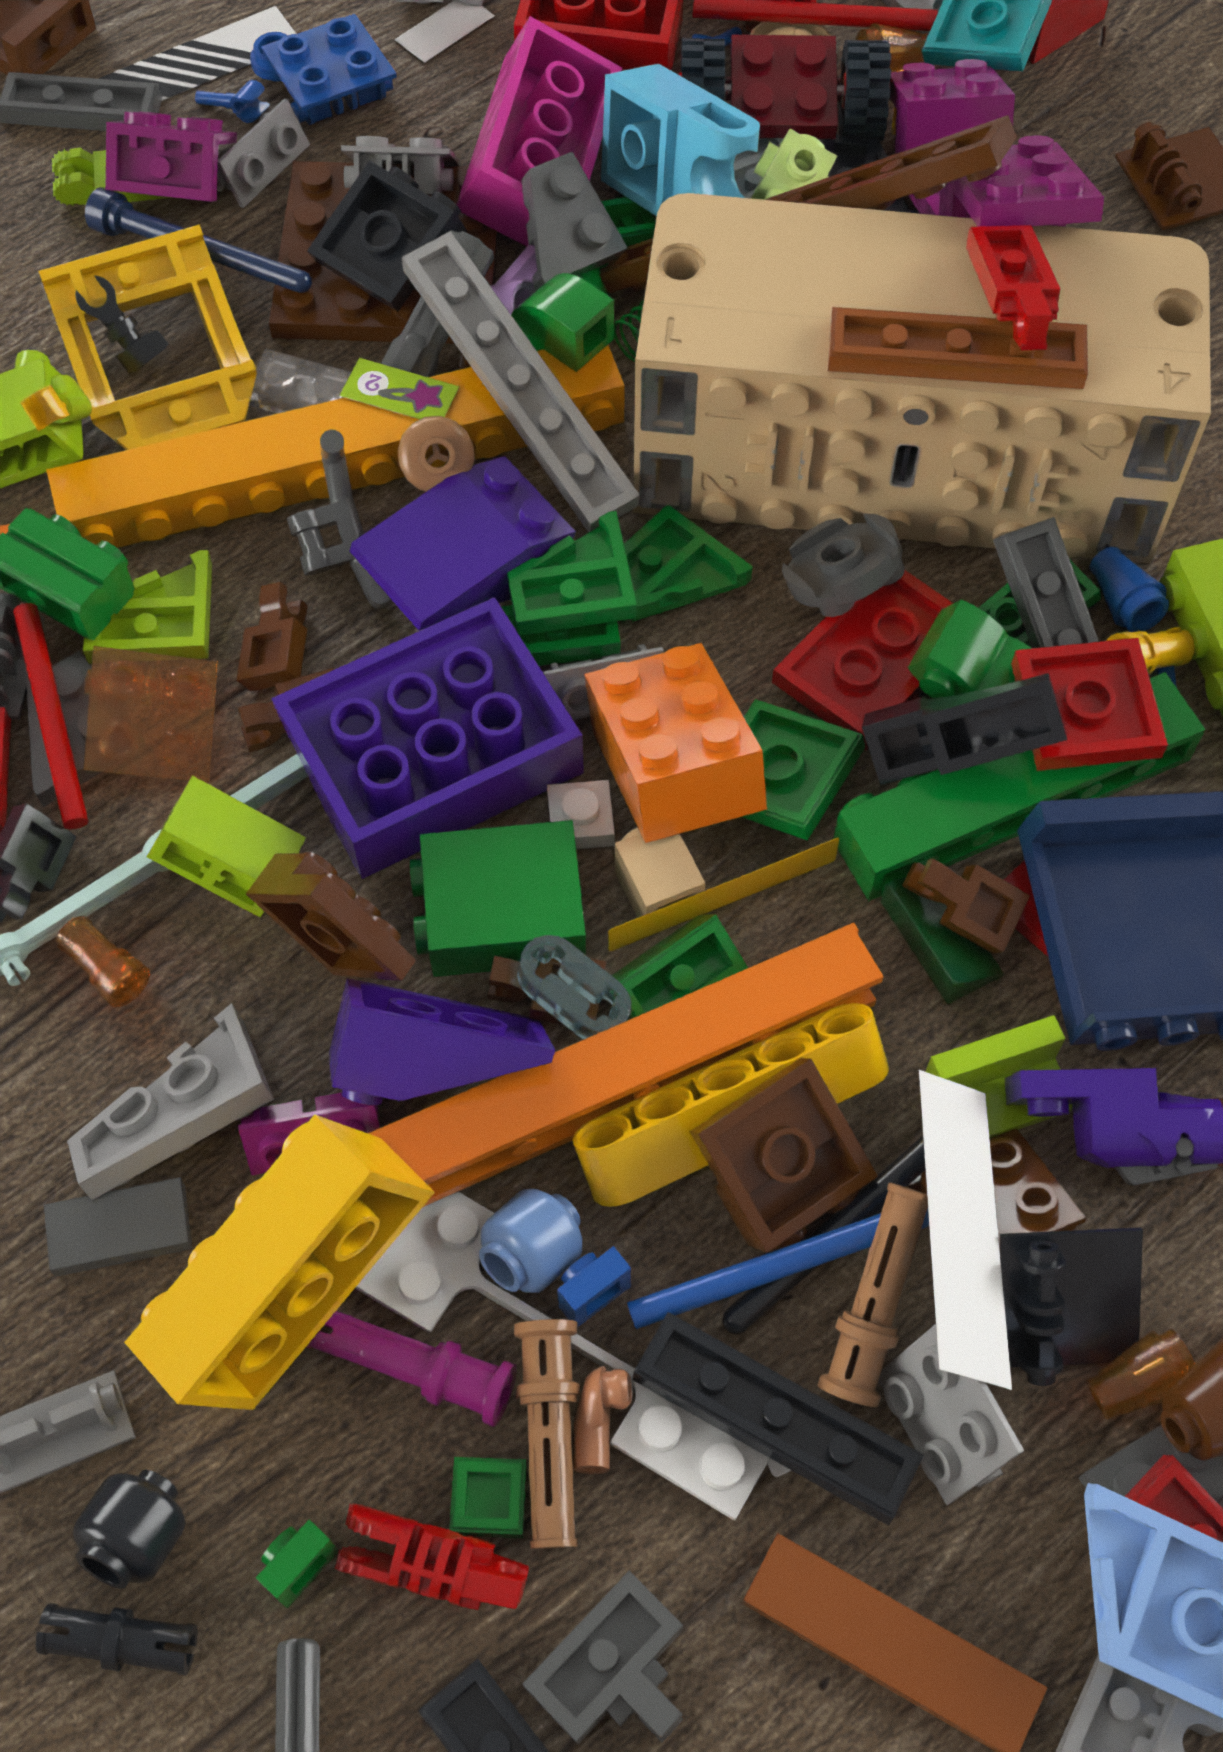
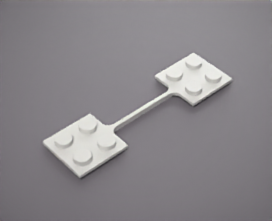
[356,1192,770,1521]

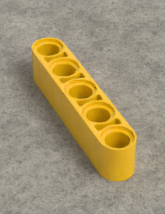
[572,1003,889,1207]

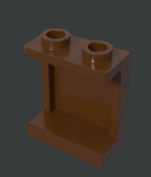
[0,0,96,75]

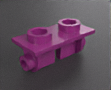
[238,1092,380,1175]

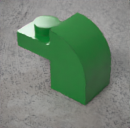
[511,273,614,372]

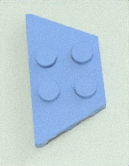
[1084,1483,1223,1719]

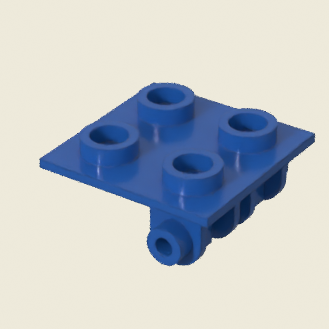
[261,14,397,125]

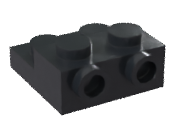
[307,160,467,312]

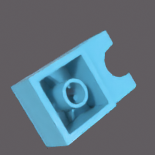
[601,64,760,216]

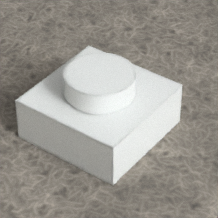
[547,780,615,849]

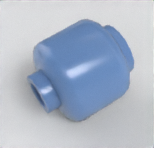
[479,1189,583,1293]

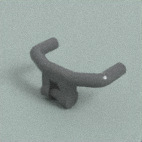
[287,429,391,610]

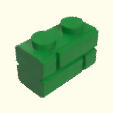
[0,508,135,640]

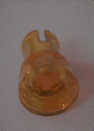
[55,915,150,1008]

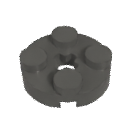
[782,513,905,617]

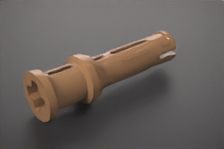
[817,1183,928,1407]
[514,1319,580,1549]

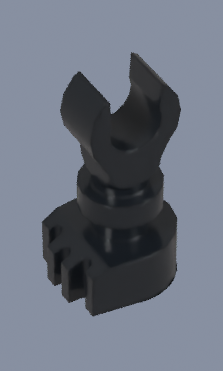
[75,275,169,374]

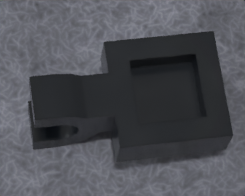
[0,804,77,922]

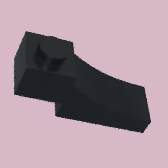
[862,673,1067,785]

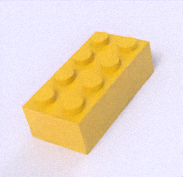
[124,1114,435,1410]

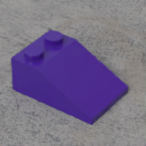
[349,456,576,631]
[329,978,555,1105]

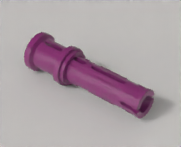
[306,1311,517,1427]

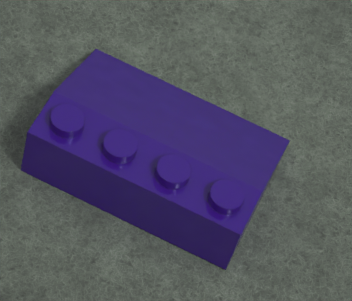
[271,597,584,879]

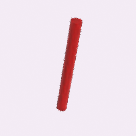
[13,603,89,830]

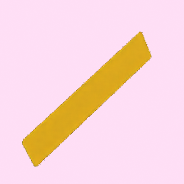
[608,838,839,951]

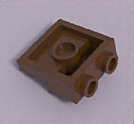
[246,852,416,981]
[689,1057,878,1253]

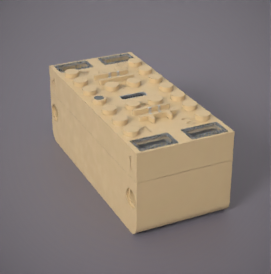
[633,193,1211,564]

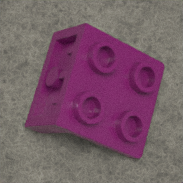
[105,111,237,202]

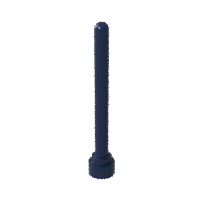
[85,187,312,293]

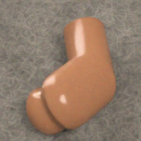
[573,1366,633,1474]

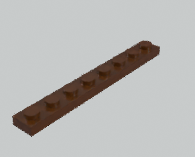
[599,115,1017,294]

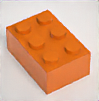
[584,643,767,843]

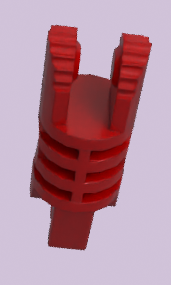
[335,1503,529,1610]

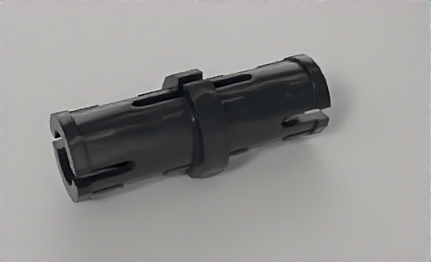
[36,1603,198,1676]

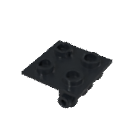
[999,1227,1143,1386]

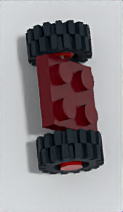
[679,35,891,141]

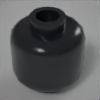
[73,1469,186,1589]

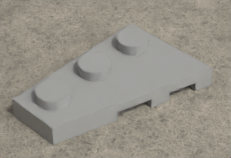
[67,1003,274,1200]

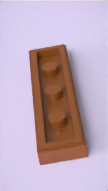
[827,307,1088,389]
[742,1533,1048,1752]

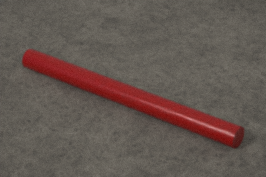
[692,0,938,31]

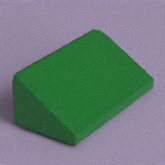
[602,914,748,1020]

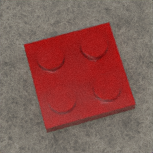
[1011,638,1168,771]

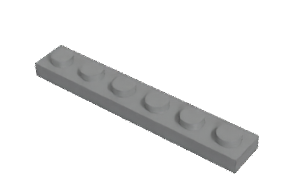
[402,231,640,533]

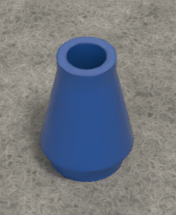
[1089,547,1169,632]

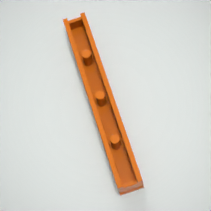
[369,922,884,1208]

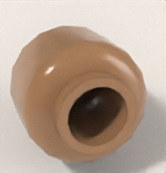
[398,416,475,492]

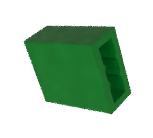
[410,820,586,977]

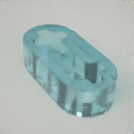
[517,935,631,1039]

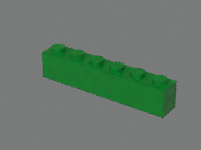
[833,672,1206,902]

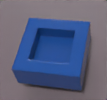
[557,1246,631,1328]

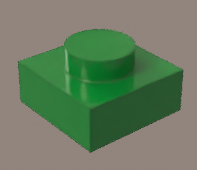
[256,1519,339,1609]

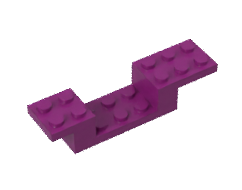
[890,59,1104,227]

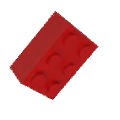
[514,0,683,71]

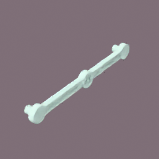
[0,754,308,986]

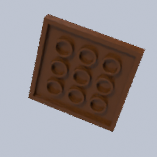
[269,161,499,344]

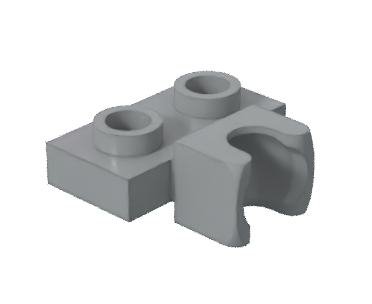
[1056,1653,1223,1752]

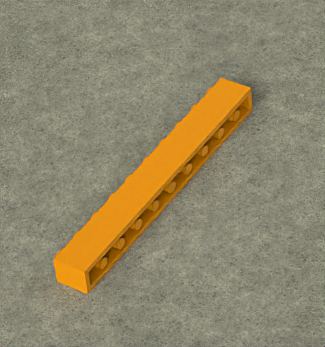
[46,345,625,548]

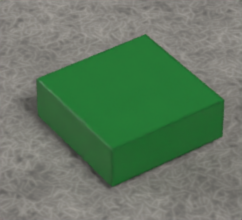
[449,1457,527,1539]

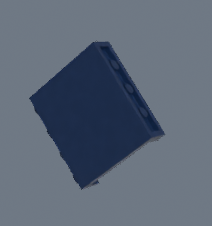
[1017,791,1223,1051]

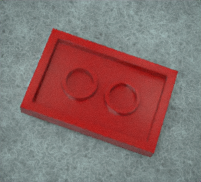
[772,570,954,751]

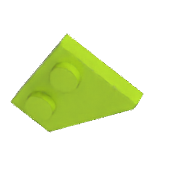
[83,550,212,664]

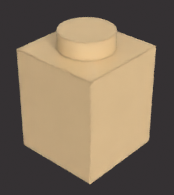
[614,828,705,918]

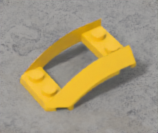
[38,224,257,450]

